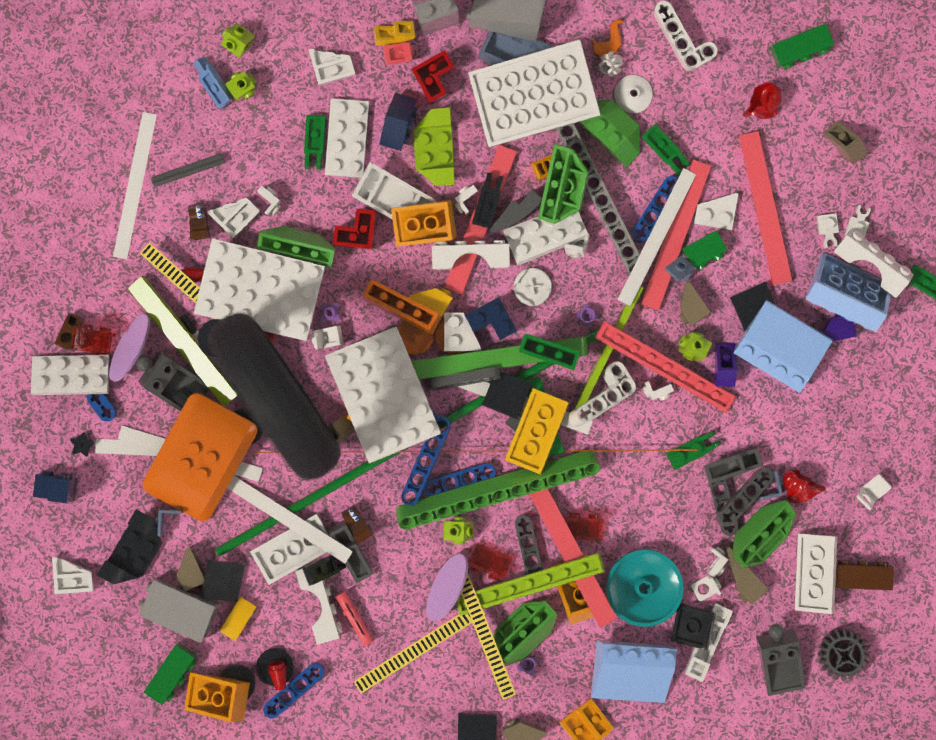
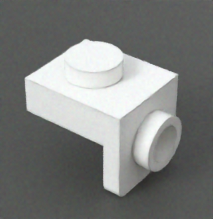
[454,185,478,215]
[257,186,281,216]
[565,234,590,258]
[312,326,344,350]
[642,381,674,400]
[706,546,728,578]

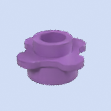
[320,303,340,322]
[576,304,599,327]
[517,656,539,675]

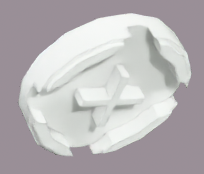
[514,268,552,306]

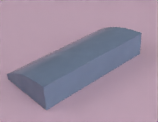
[478,31,553,65]

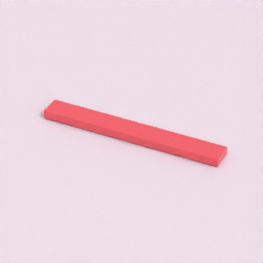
[739,131,792,285]
[444,145,517,295]
[640,160,711,311]
[595,321,736,413]
[529,489,617,628]

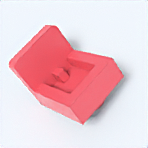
[383,42,414,65]

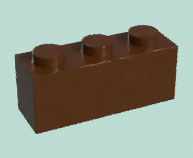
[835,560,894,590]

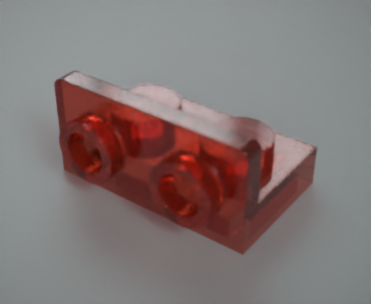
[71,324,117,355]
[565,513,604,541]
[468,542,513,581]

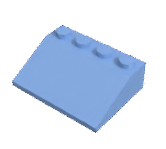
[806,252,891,332]
[734,300,833,393]
[591,640,677,703]

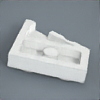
[308,49,356,86]
[694,193,738,230]
[207,198,261,239]
[444,313,481,351]
[52,556,94,594]

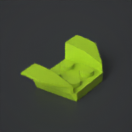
[413,107,455,186]

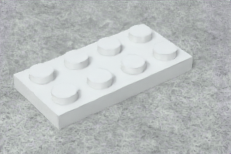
[325,98,369,178]
[503,211,589,266]
[31,355,110,395]
[250,514,330,585]
[795,533,838,614]

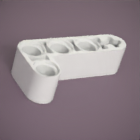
[654,1,718,71]
[569,361,636,427]

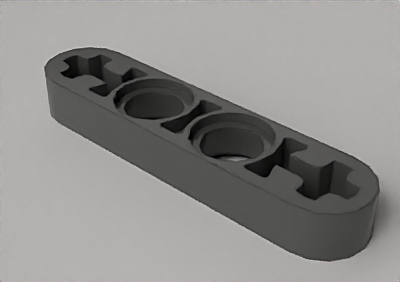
[428,367,501,390]
[716,468,774,527]
[705,473,738,536]
[515,515,543,575]

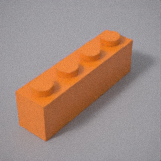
[362,279,441,335]

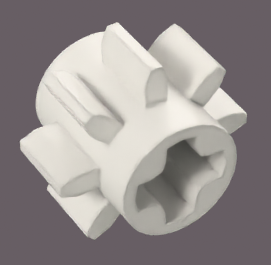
[598,51,623,77]

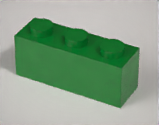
[770,23,835,70]
[518,333,581,371]
[143,642,197,705]

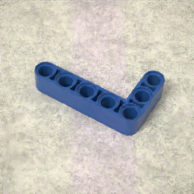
[401,413,451,506]

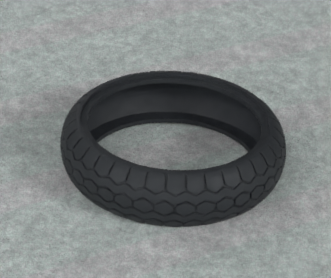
[208,313,341,480]

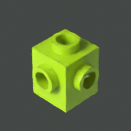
[221,23,255,58]
[225,71,257,102]
[678,331,712,362]
[443,517,474,545]

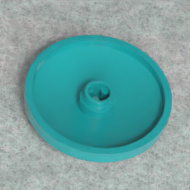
[606,549,683,627]

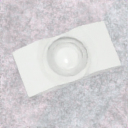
[351,162,436,220]

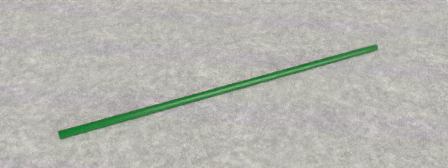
[215,330,597,557]

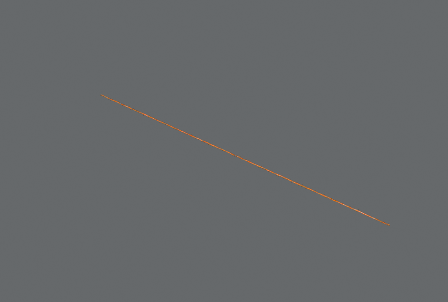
[247,449,698,453]

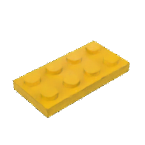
[505,388,570,474]

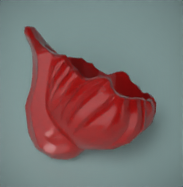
[743,82,782,119]
[783,469,826,504]

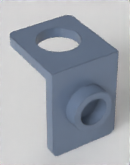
[665,255,695,282]
[758,469,784,500]
[155,509,183,536]

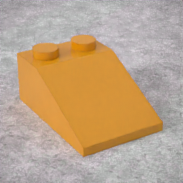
[391,199,457,247]
[550,554,594,625]
[184,672,250,723]

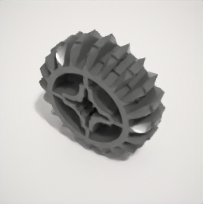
[817,629,870,681]

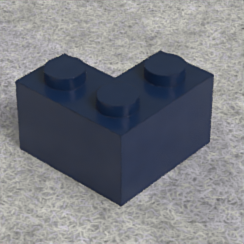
[379,93,418,151]
[465,297,517,340]
[33,470,77,503]

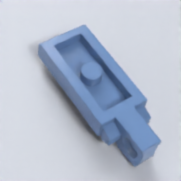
[193,56,234,109]

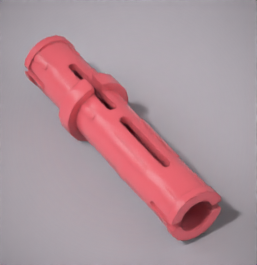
[335,591,374,646]

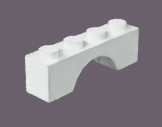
[834,228,914,298]
[432,240,510,270]
[295,568,343,645]

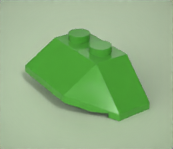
[578,99,640,168]
[538,144,589,224]
[257,226,335,269]
[732,500,797,568]
[493,600,558,666]

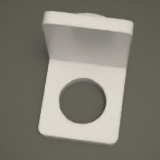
[857,474,892,510]
[691,575,722,601]

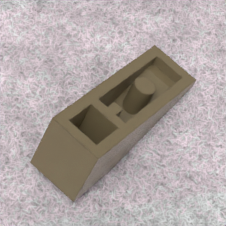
[725,545,769,605]

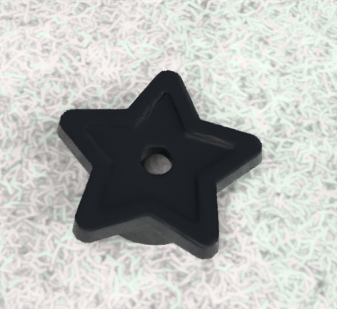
[70,432,95,457]

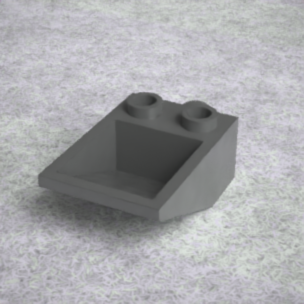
[136,350,209,411]
[756,624,806,696]

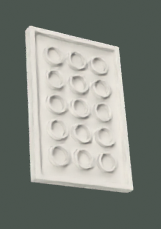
[468,40,601,148]
[194,239,325,341]
[325,326,441,464]

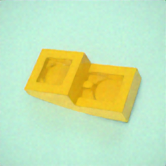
[374,21,415,46]
[219,597,257,642]

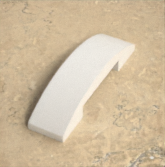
[685,603,733,682]

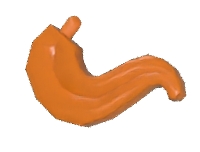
[592,19,623,57]

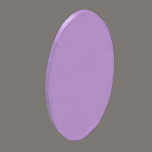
[109,314,150,382]
[426,554,468,621]

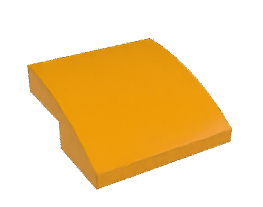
[559,698,614,740]

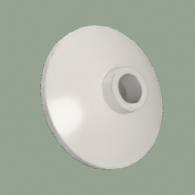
[614,75,653,113]

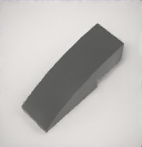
[489,190,542,234]
[704,447,763,484]
[328,520,373,583]

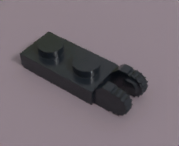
[472,173,503,229]
[302,555,346,586]

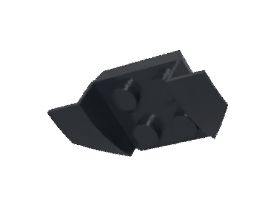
[97,509,163,585]

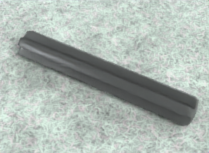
[151,153,225,187]

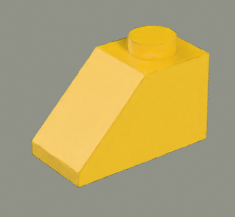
[408,287,453,318]

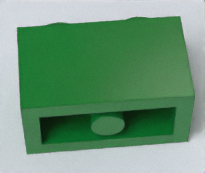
[681,230,727,270]

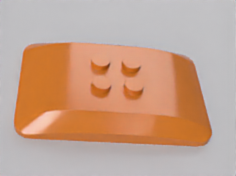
[142,393,258,521]

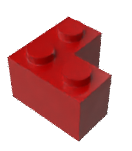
[411,50,455,106]
[333,208,377,250]

